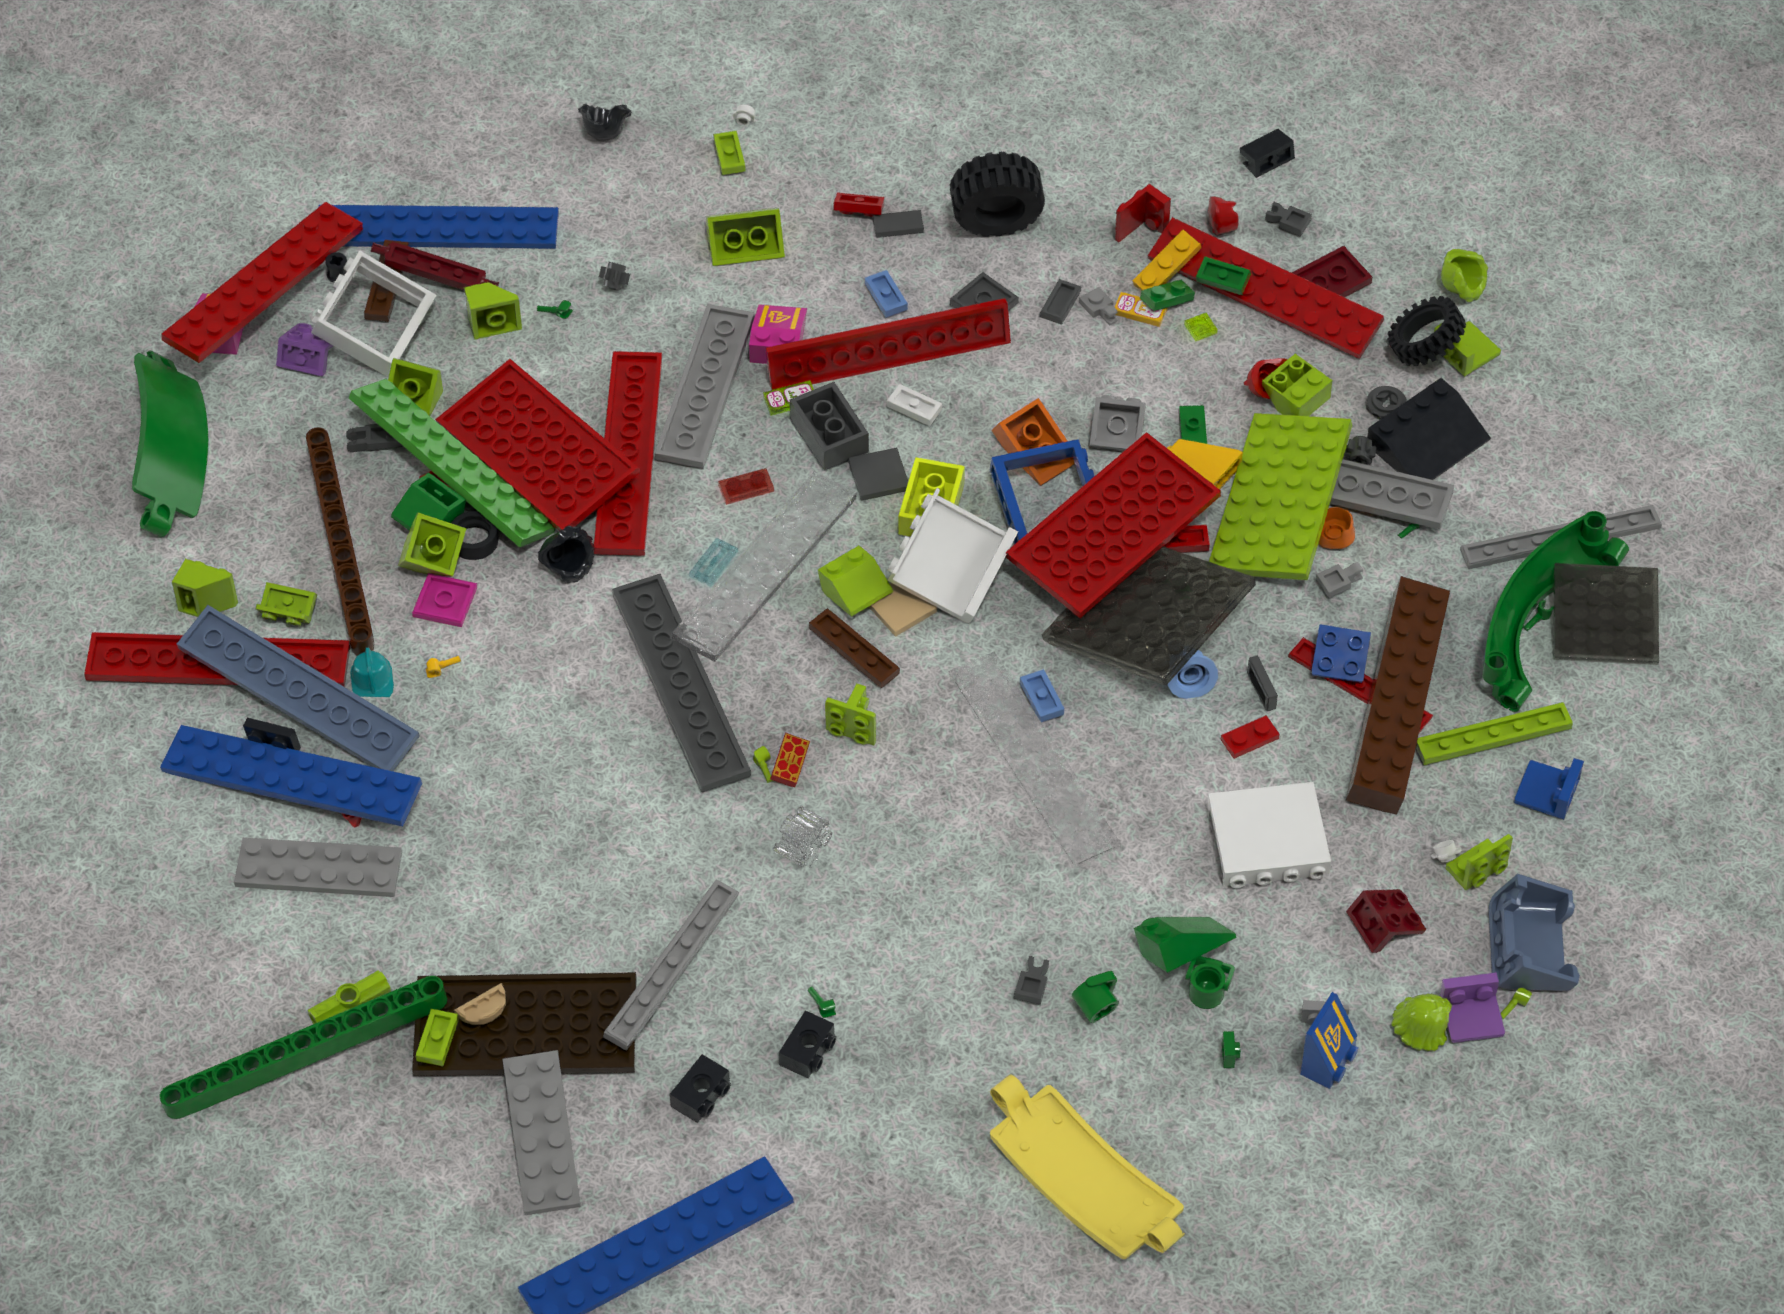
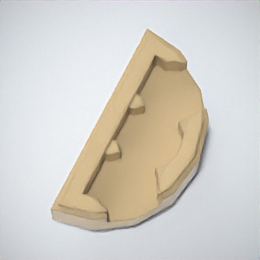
[455,983,506,1025]

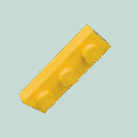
[1132,230,1202,290]

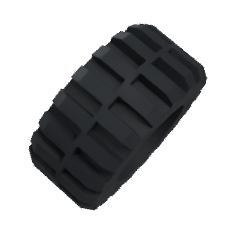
[950,152,1045,237]

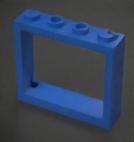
[989,439,1095,545]

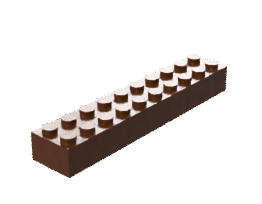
[1345,576,1450,815]

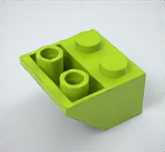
[1262,353,1333,416]
[172,558,238,617]

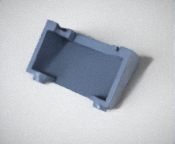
[1489,873,1580,991]

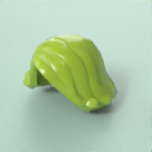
[1441,249,1488,303]
[1391,993,1452,1051]

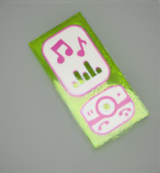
[763,380,814,416]

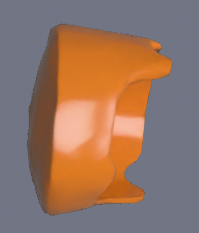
[1318,507,1355,549]

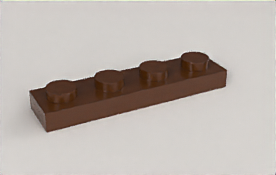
[364,240,409,322]
[809,608,900,688]

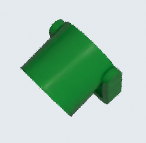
[1185,956,1235,1009]
[1071,971,1119,1023]

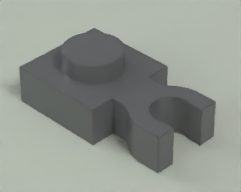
[1265,202,1312,237]
[1014,956,1049,1005]

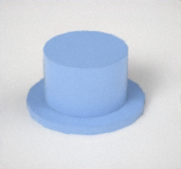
[1167,647,1218,699]

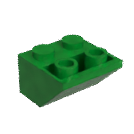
[391,473,466,531]

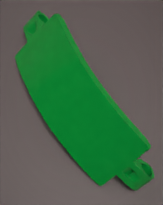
[132,350,208,537]

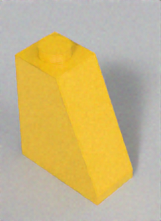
[1167,439,1243,489]

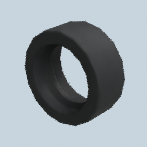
[452,511,499,560]

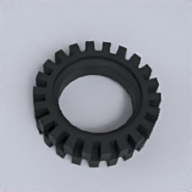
[1387,296,1466,366]

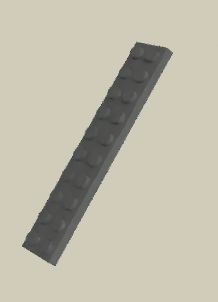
[612,574,751,792]

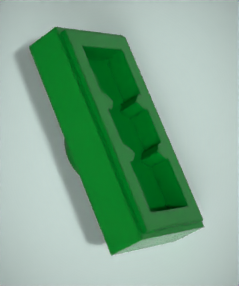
[1179,405,1207,444]

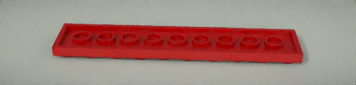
[161,202,363,363]
[1148,217,1384,359]
[766,298,1011,392]
[594,351,663,556]
[84,632,350,687]

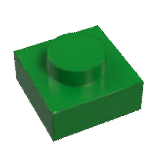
[1222,1031,1241,1068]

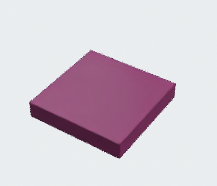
[412,573,477,627]

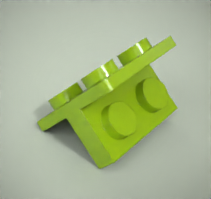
[825,683,876,746]

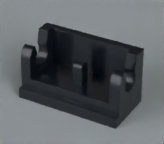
[1240,129,1295,178]

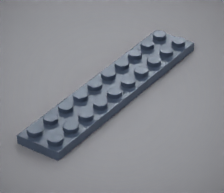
[177,605,420,771]

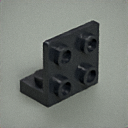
[243,717,301,751]

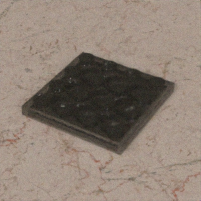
[1554,563,1659,665]

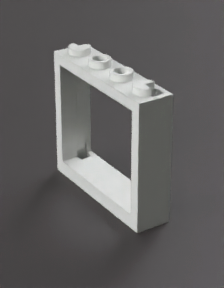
[311,250,436,376]

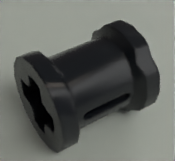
[325,252,347,282]

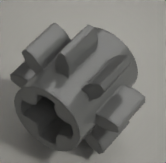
[599,261,630,290]
[1344,436,1376,465]

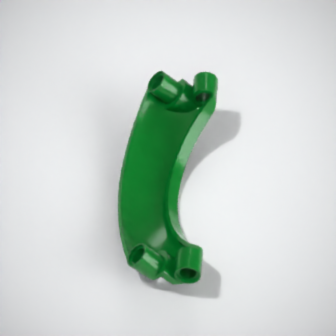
[1482,511,1629,712]

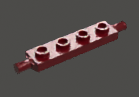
[371,241,499,291]

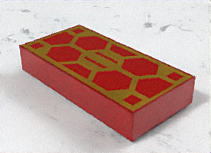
[770,733,810,787]

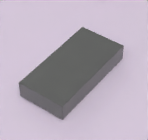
[873,210,924,238]
[1040,279,1082,325]
[1247,655,1278,711]

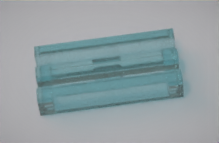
[689,538,738,587]

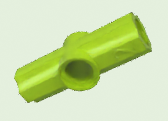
[307,970,391,1024]

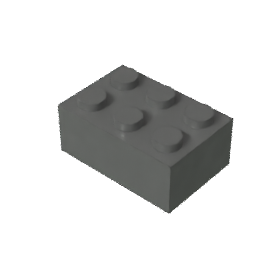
[790,382,869,470]

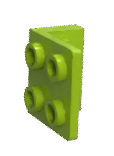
[1434,321,1501,377]
[1445,834,1513,891]

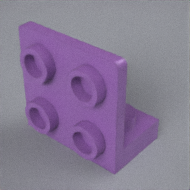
[276,323,333,376]
[1440,972,1505,1043]

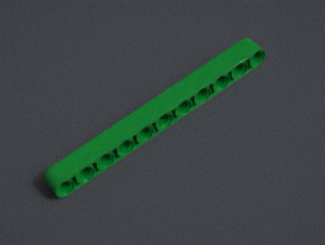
[159,976,447,1119]

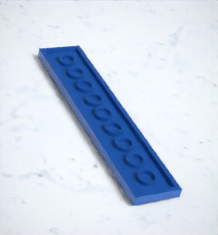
[318,205,559,249]
[160,725,423,827]
[518,1156,794,1314]

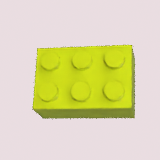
[898,457,965,537]

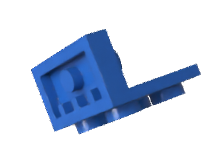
[1312,624,1371,683]
[1514,758,1584,820]

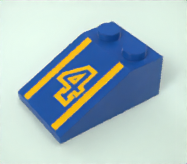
[1300,992,1359,1089]

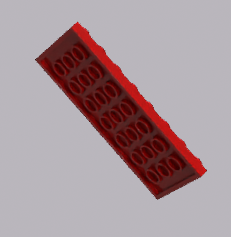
[435,359,640,530]
[1006,432,1221,618]

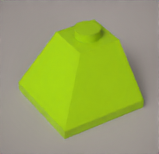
[398,513,466,577]

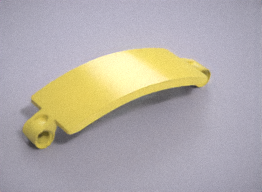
[990,1074,1185,1259]

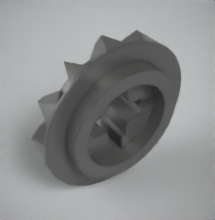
[1367,386,1407,419]

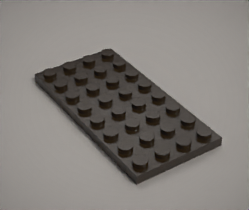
[412,972,637,1076]

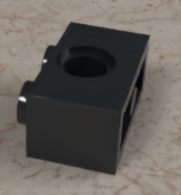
[779,1010,837,1079]
[669,1054,731,1123]

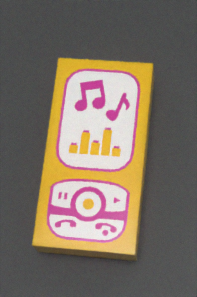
[1115,292,1167,327]

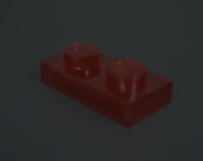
[718,468,774,505]

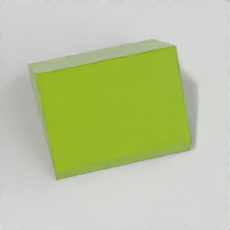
[388,358,443,416]

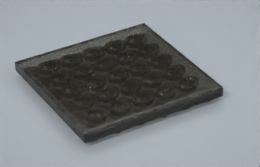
[1042,547,1256,685]

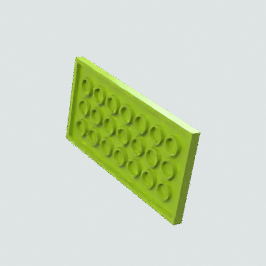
[1207,413,1353,580]

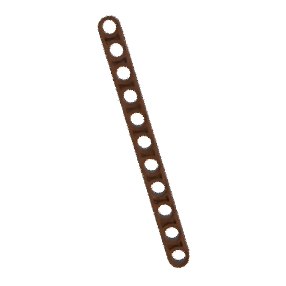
[306,427,374,656]

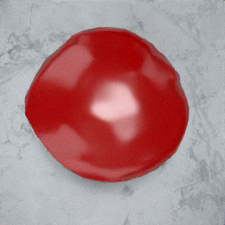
[1208,196,1239,235]

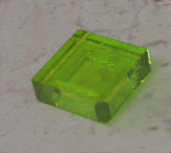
[1184,312,1218,342]

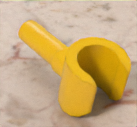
[426,656,461,678]

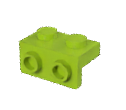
[255,582,317,626]

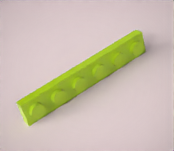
[1416,702,1573,765]

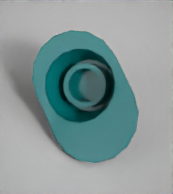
[350,647,394,697]

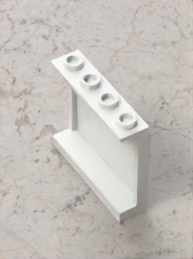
[887,488,1018,624]
[1207,782,1331,888]

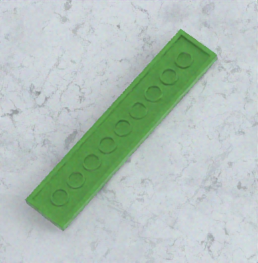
[349,379,556,547]

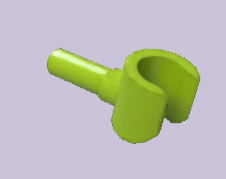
[753,746,773,783]
[1500,988,1532,1020]

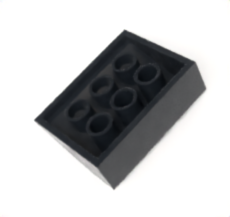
[1367,378,1491,480]

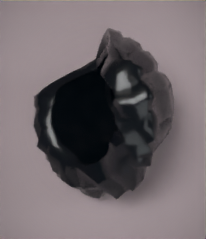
[578,104,632,140]
[538,526,595,583]

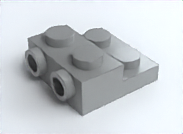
[1089,395,1146,451]

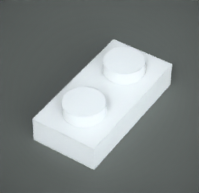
[887,384,942,426]

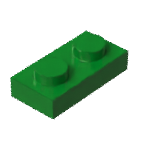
[1196,257,1251,295]
[1140,279,1195,311]

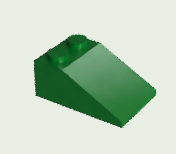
[1133,917,1237,973]

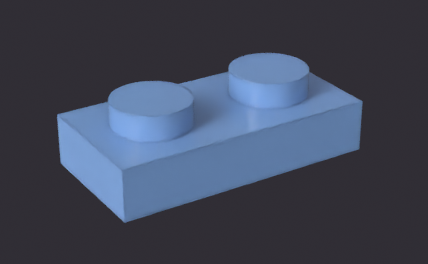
[865,270,908,318]
[1020,669,1064,723]

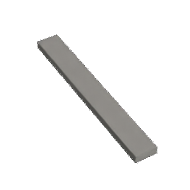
[1460,505,1662,570]
[603,879,739,1051]

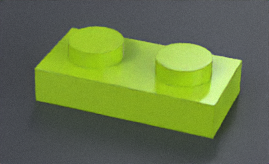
[713,130,746,175]
[416,1009,459,1066]

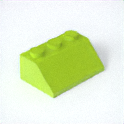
[705,207,785,266]

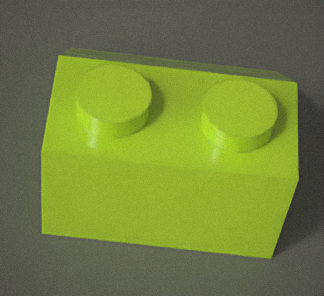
[464,282,522,340]
[817,546,893,617]

